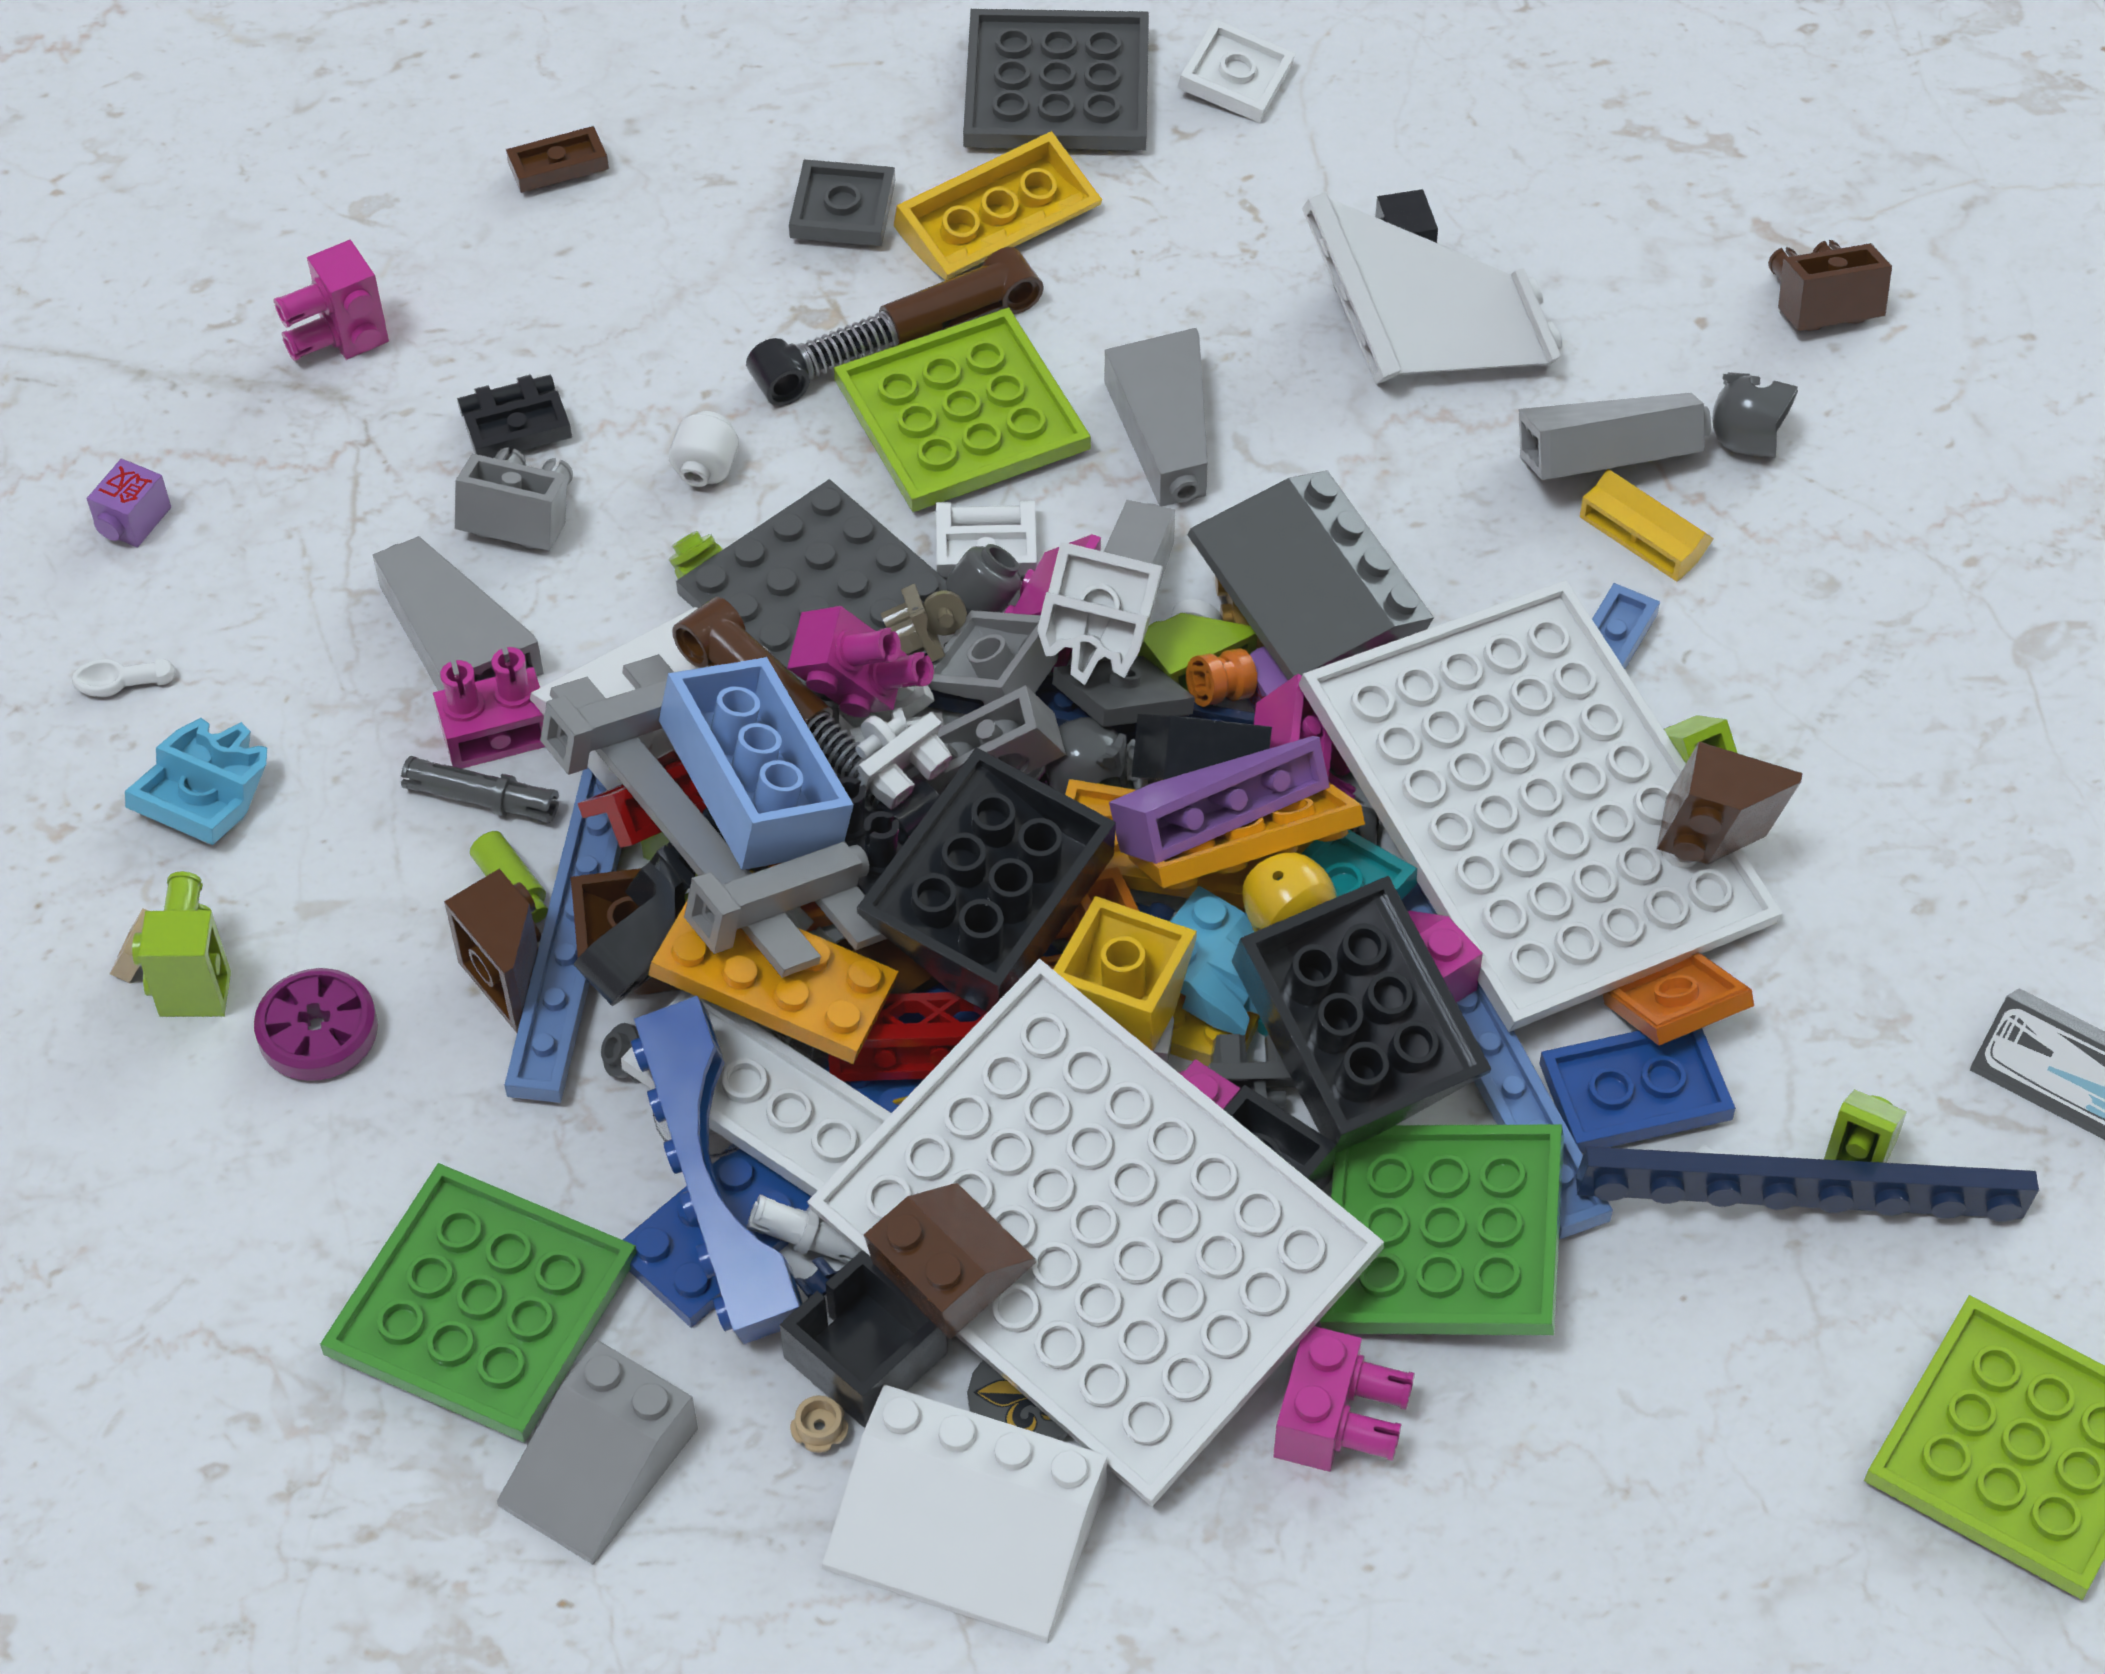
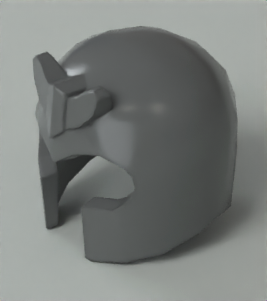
[1712,372,1798,458]
[1045,717,1128,794]

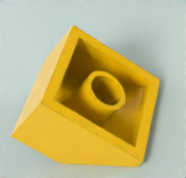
[1053,896,1197,1051]

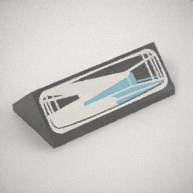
[1970,988,2105,1140]

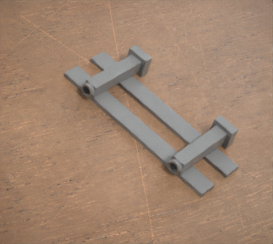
[540,654,887,978]

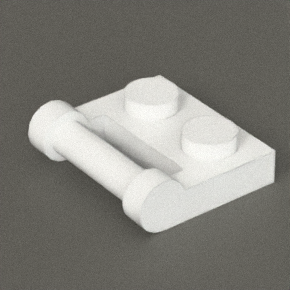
[936,500,1037,577]

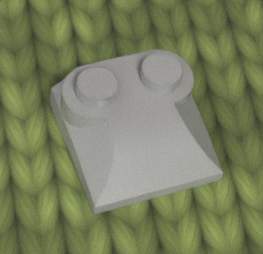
[928,610,1058,705]

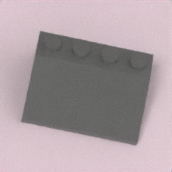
[1187,470,1434,680]

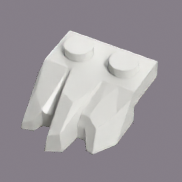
[1037,542,1163,685]

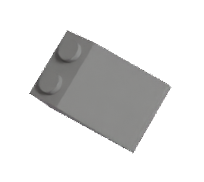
[497,1340,698,1565]

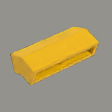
[1579,469,1714,582]

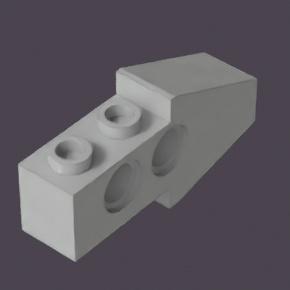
[865,685,1066,807]

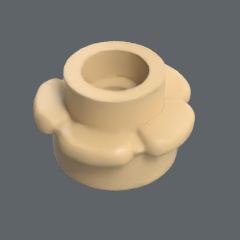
[790,1395,848,1453]

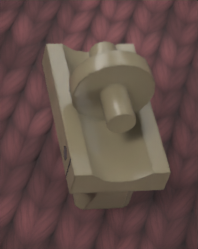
[881,583,967,662]

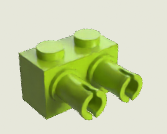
[132,871,231,1017]

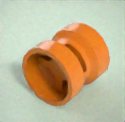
[1186,648,1257,707]

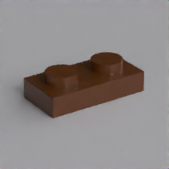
[506,126,609,193]

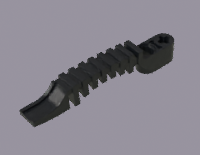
[574,745,857,1006]

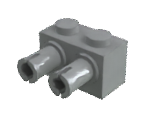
[455,448,573,551]

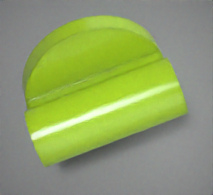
[669,531,723,579]

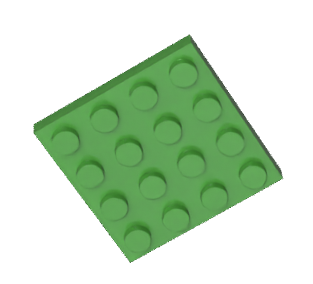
[1320,1124,1564,1335]
[320,1163,636,1443]

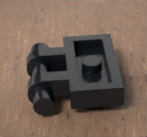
[457,374,572,458]

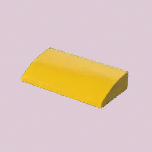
[893,131,1102,280]

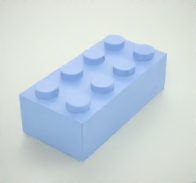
[659,657,854,870]

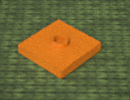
[1603,953,1754,1046]

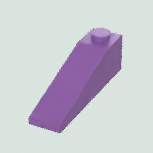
[1109,736,1330,864]

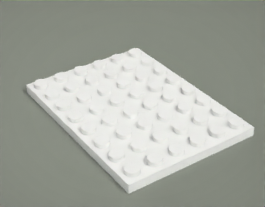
[1299,580,1783,1032]
[807,959,1384,1507]

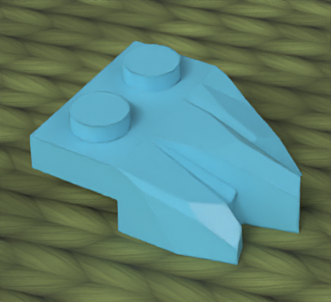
[125,718,267,845]
[1170,886,1258,1035]

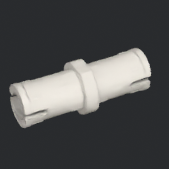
[747,1195,859,1264]

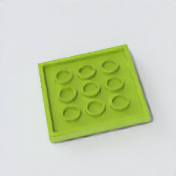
[834,307,1091,512]
[1864,1295,2105,1600]

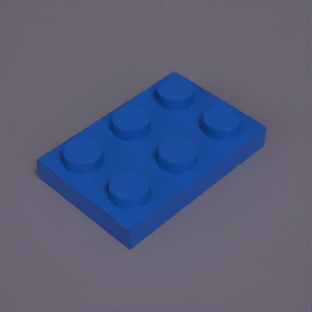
[1539,1028,1736,1153]

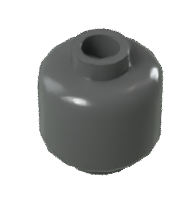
[946,544,1021,617]

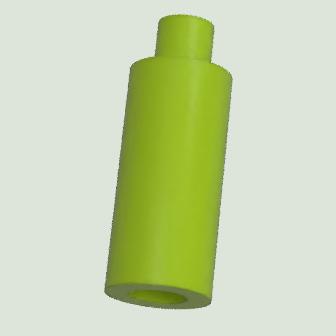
[470,831,548,923]

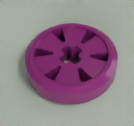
[254,968,378,1081]

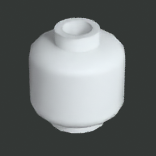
[669,411,739,487]

